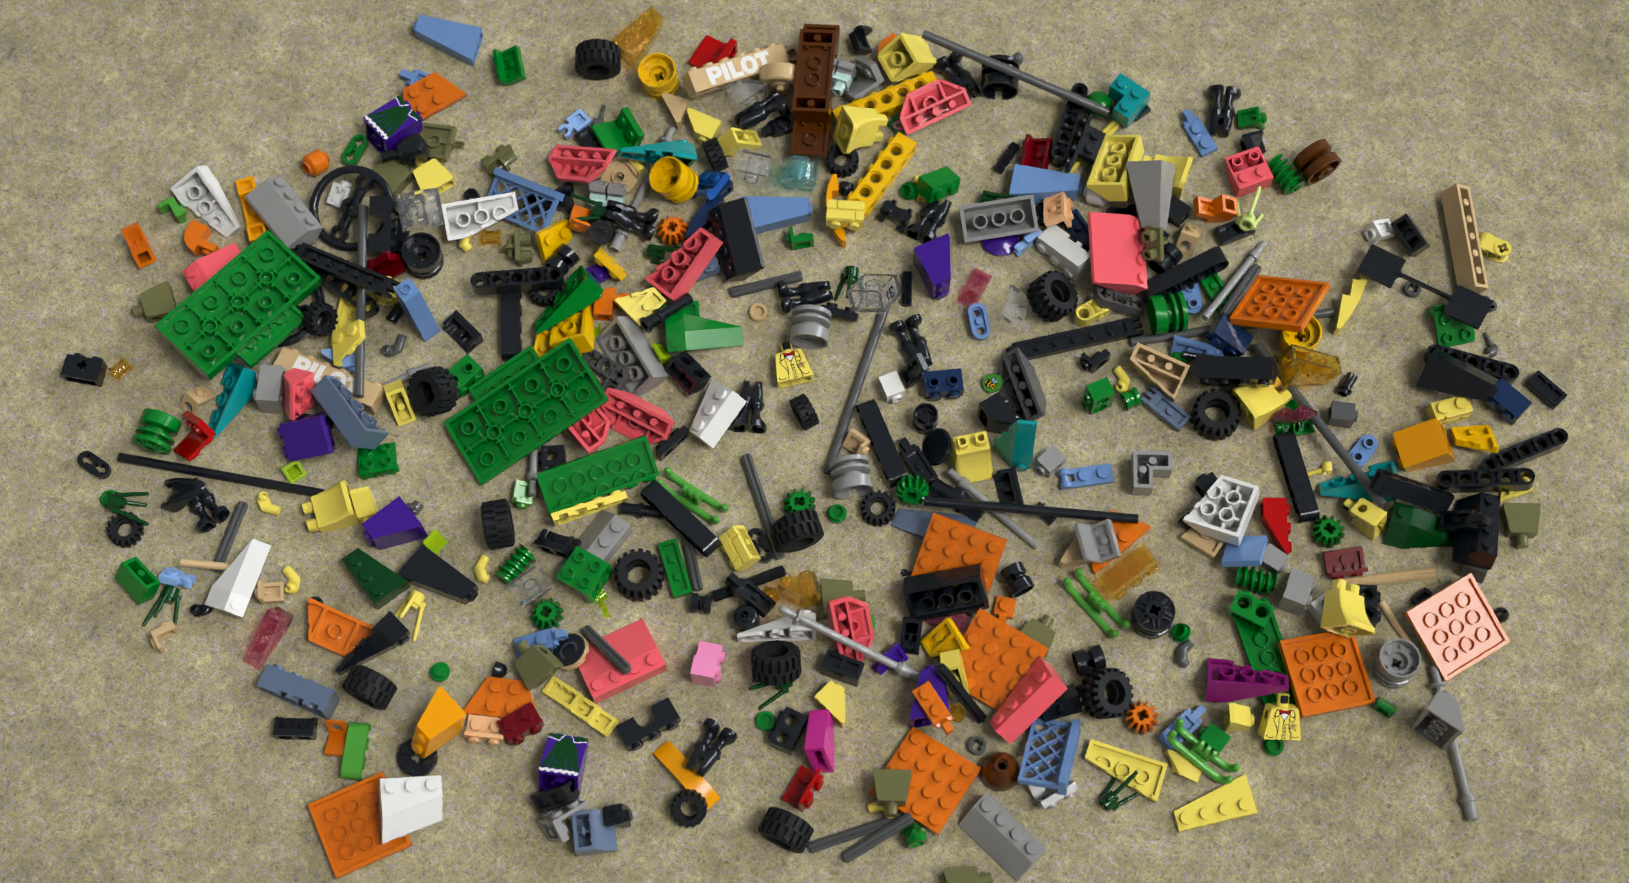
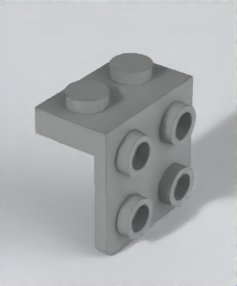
[1074,519,1121,564]
[1024,753,1079,810]

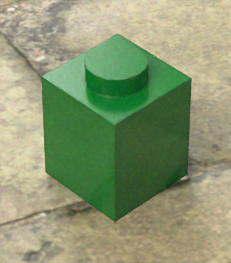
[1198,723,1231,755]

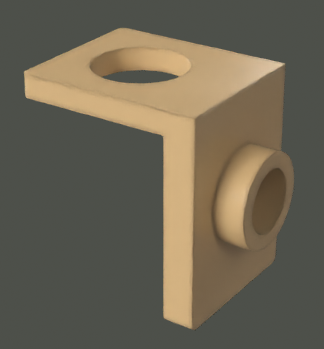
[1176,223,1203,257]
[179,385,216,415]

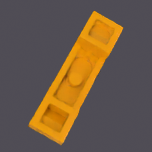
[826,174,846,248]
[235,176,267,243]
[653,740,720,810]

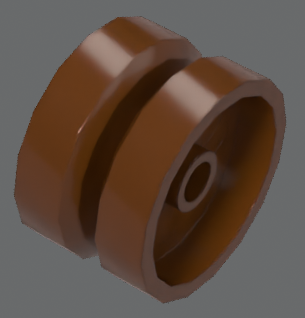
[1293,139,1342,185]

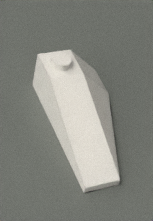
[170,165,241,238]
[441,192,518,241]
[204,539,271,618]
[737,610,816,642]

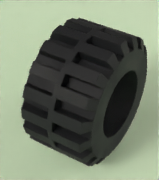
[575,39,621,80]
[1027,270,1078,323]
[407,366,459,417]
[1191,388,1242,441]
[481,498,515,550]
[771,510,824,552]
[614,548,664,602]
[751,640,801,686]
[342,664,398,710]
[1079,668,1134,719]
[758,807,814,853]

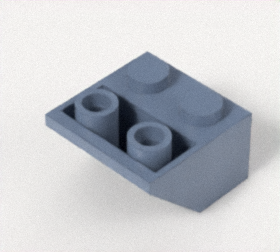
[571,809,618,857]

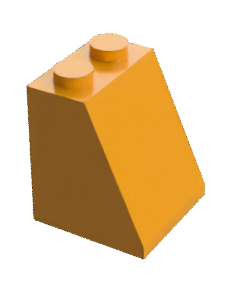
[1391,418,1456,472]
[411,686,467,759]

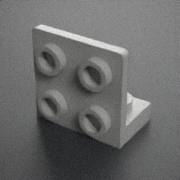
[843,55,884,100]
[538,799,587,843]

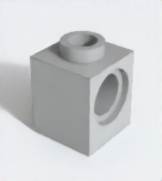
[1035,445,1067,478]
[1261,543,1289,575]

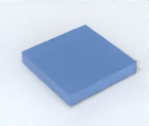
[1221,535,1268,567]

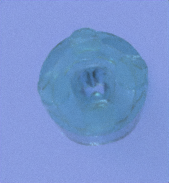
[779,156,819,192]

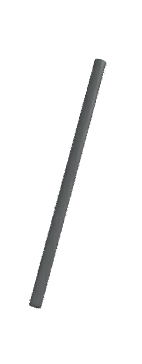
[921,30,1110,117]
[354,205,368,398]
[823,287,896,476]
[1130,307,1335,347]
[1253,341,1388,508]

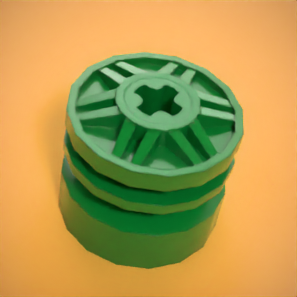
[1147,291,1189,335]
[132,408,182,455]

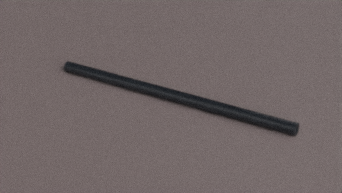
[118,453,325,497]
[924,496,1138,524]

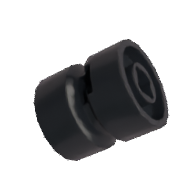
[588,220,614,245]
[1148,242,1183,275]
[544,243,580,278]
[913,403,938,435]
[999,561,1035,598]
[1072,644,1107,677]

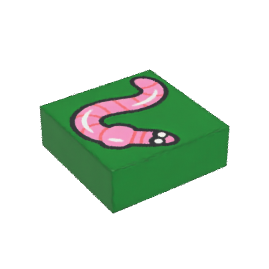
[887,114,905,135]

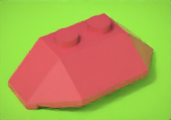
[899,79,972,135]
[548,144,616,183]
[601,387,675,445]
[566,408,611,454]
[826,596,874,662]

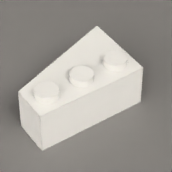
[1036,225,1091,281]
[689,379,746,448]

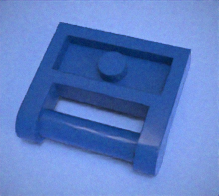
[692,170,730,200]

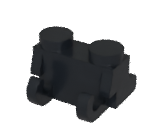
[877,199,913,234]

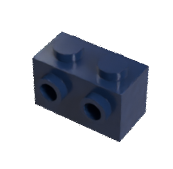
[1205,315,1253,356]
[923,368,964,401]
[1484,378,1532,425]

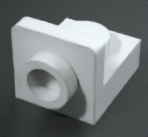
[326,180,355,208]
[1363,218,1397,245]

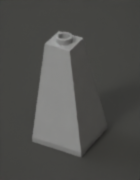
[1126,160,1175,230]

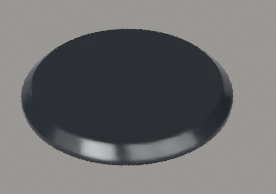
[922,428,952,466]

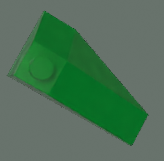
[533,265,603,334]
[665,313,743,353]

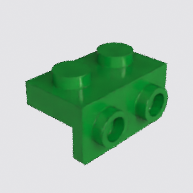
[493,45,526,86]

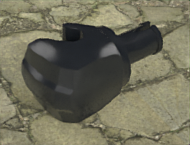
[380,134,430,166]

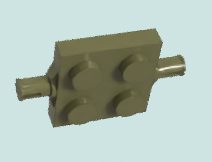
[419,122,465,162]

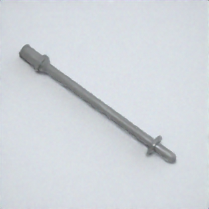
[608,126,676,253]
[778,605,921,683]
[1429,665,1480,822]

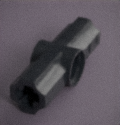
[928,478,985,522]

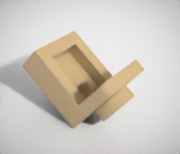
[842,428,872,456]
[254,580,285,604]
[150,621,179,653]

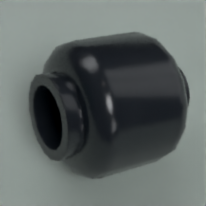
[733,605,760,632]

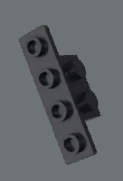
[1063,111,1106,173]

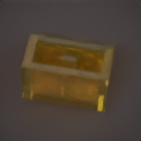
[776,570,821,609]

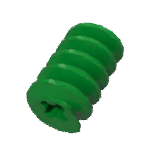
[1268,153,1305,195]
[493,543,536,586]
[1234,566,1278,596]

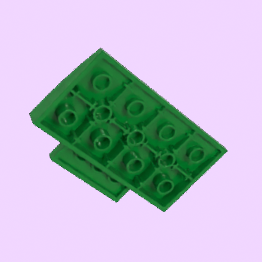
[154,230,322,381]
[443,338,609,486]

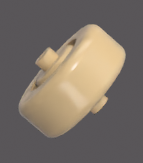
[759,62,796,93]

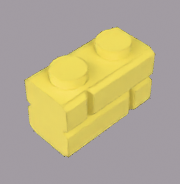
[826,199,865,230]
[1426,396,1473,425]
[719,525,761,571]

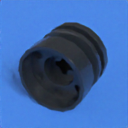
[980,54,1020,100]
[401,232,444,280]
[1130,591,1176,639]

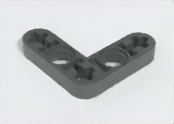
[1092,284,1147,316]
[583,349,630,414]

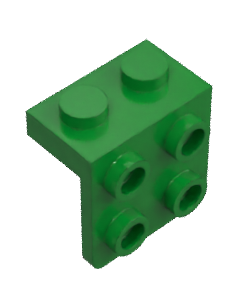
[1426,303,1475,347]

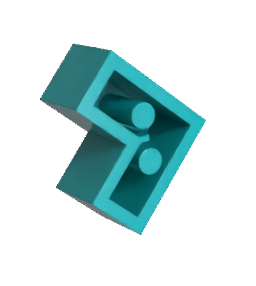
[1109,73,1150,128]

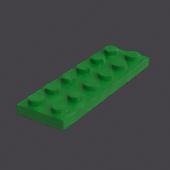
[1233,597,1297,707]

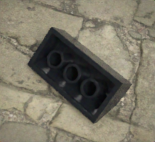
[708,197,765,281]
[1194,355,1279,387]
[1452,492,1501,570]
[903,563,989,621]

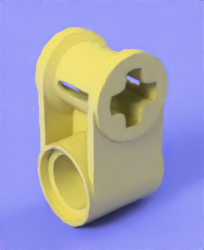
[1479,232,1512,263]
[1074,298,1111,327]

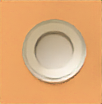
[749,303,768,322]

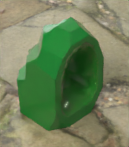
[903,823,928,849]

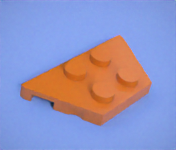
[403,72,467,121]
[1090,510,1151,575]
[308,597,374,658]
[463,677,536,718]

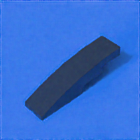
[685,179,734,241]

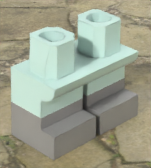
[832,58,856,96]
[588,179,627,209]

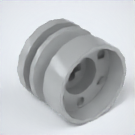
[789,304,832,350]
[829,454,874,499]
[1373,638,1421,689]

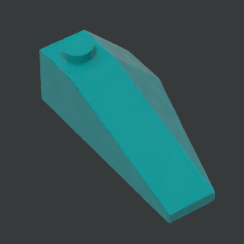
[615,140,697,167]
[208,362,258,438]
[993,420,1037,472]
[1319,461,1397,502]

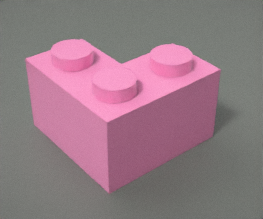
[690,641,726,687]

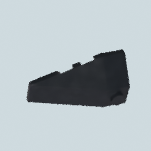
[335,611,411,675]

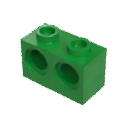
[1082,377,1115,415]
[1226,589,1275,633]

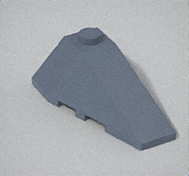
[891,509,978,540]

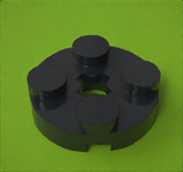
[397,738,438,777]

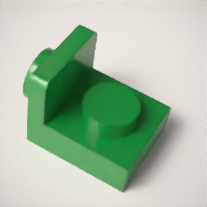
[1237,106,1267,130]
[786,227,814,250]

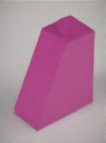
[804,709,835,773]

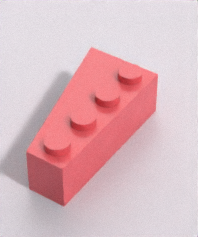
[645,227,723,300]
[989,657,1067,744]

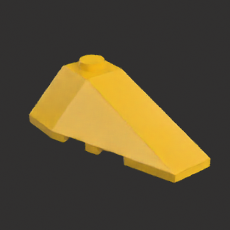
[549,304,595,353]

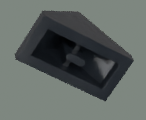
[900,617,923,655]

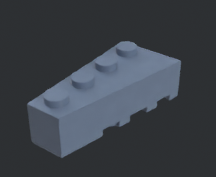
[311,375,389,449]
[256,664,341,720]

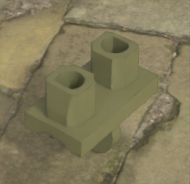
[482,144,518,178]
[1141,225,1168,262]
[502,229,533,267]

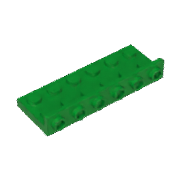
[535,435,659,514]

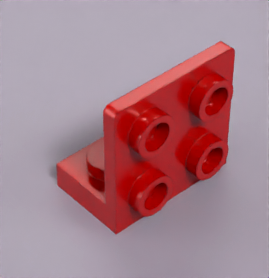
[689,35,738,69]
[173,410,216,462]
[782,765,824,812]

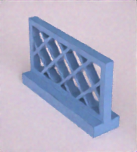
[488,167,565,232]
[1018,718,1081,795]

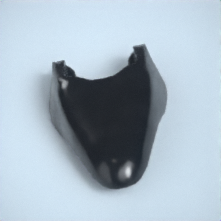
[161,478,206,513]

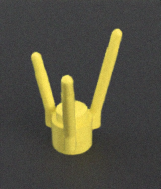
[394,590,427,641]

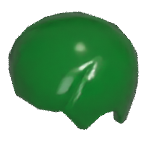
[1085,91,1113,118]

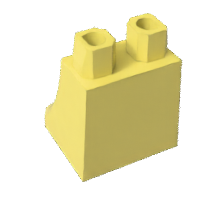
[878,33,937,82]
[833,105,888,154]
[1143,154,1194,199]
[1232,377,1292,431]
[949,431,993,483]
[302,479,360,533]
[1320,579,1375,638]

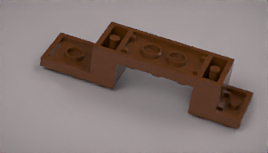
[790,24,840,159]

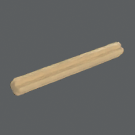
[1343,567,1436,589]

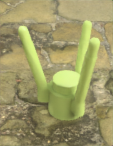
[1236,186,1264,231]

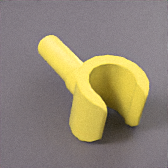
[1307,461,1332,476]

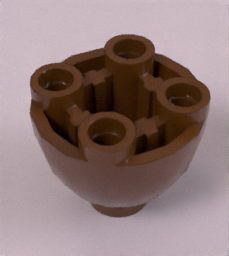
[980,751,1020,792]

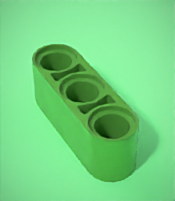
[341,722,371,781]

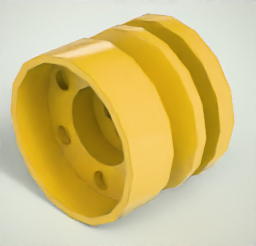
[638,53,680,101]
[649,156,698,204]
[1278,316,1322,360]

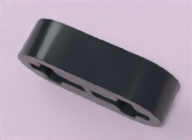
[77,451,111,479]
[748,528,773,564]

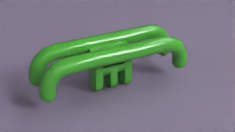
[656,467,729,525]
[1063,568,1130,639]
[1167,718,1240,784]

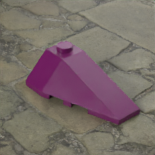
[1206,658,1289,703]

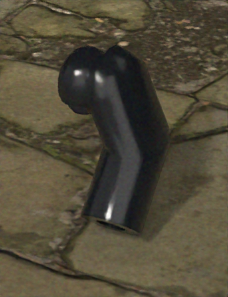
[190,604,213,617]

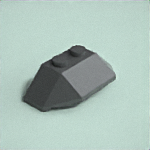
[997,347,1047,421]

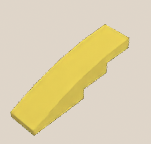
[1333,275,1368,335]
[542,676,619,738]

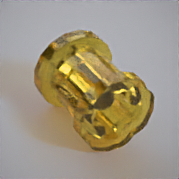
[481,229,502,246]
[107,357,133,381]

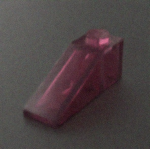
[243,606,294,670]

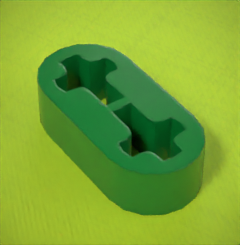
[342,134,368,166]

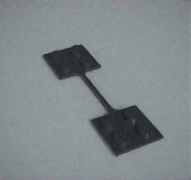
[1356,244,1493,330]

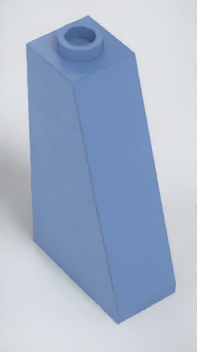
[413,15,484,66]
[1009,164,1083,203]
[742,196,812,234]
[393,278,441,342]

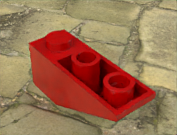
[1260,497,1292,555]

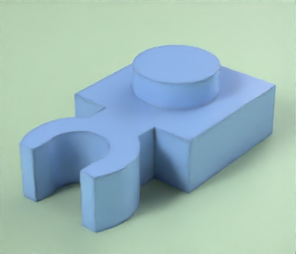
[558,108,592,140]
[1013,229,1042,257]
[158,567,196,588]

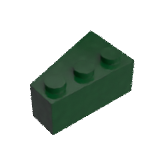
[342,548,410,610]

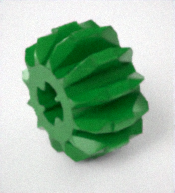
[896,473,929,507]
[783,488,816,514]
[1311,515,1345,548]
[530,598,564,630]

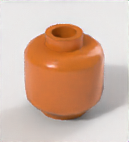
[301,149,330,177]

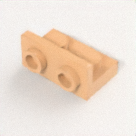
[1043,191,1074,228]
[464,714,506,746]

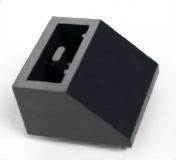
[977,392,1020,434]

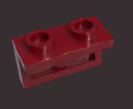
[1019,134,1053,169]
[367,251,406,279]
[1322,546,1368,580]
[497,702,545,746]

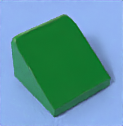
[1373,697,1397,719]

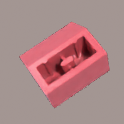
[1224,146,1274,198]
[283,368,315,420]

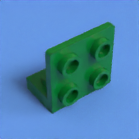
[591,107,645,154]
[556,546,613,604]

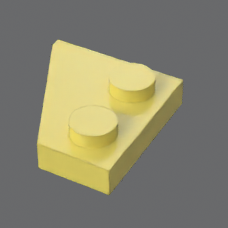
[614,287,667,327]
[332,319,365,367]

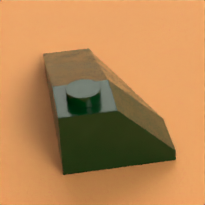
[1383,502,1454,549]

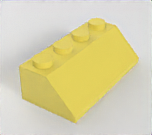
[1087,135,1144,202]

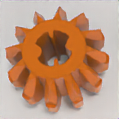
[657,215,688,246]
[1124,700,1159,735]

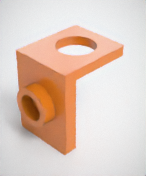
[567,204,591,234]
[324,720,348,756]

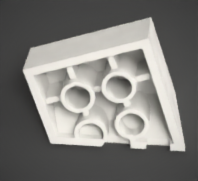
[1183,475,1259,546]
[378,775,443,845]

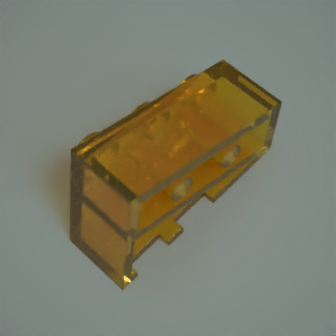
[612,6,664,72]
[1278,344,1341,388]
[1097,544,1163,600]

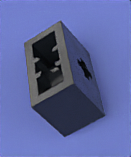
[1391,213,1431,256]
[60,353,108,387]

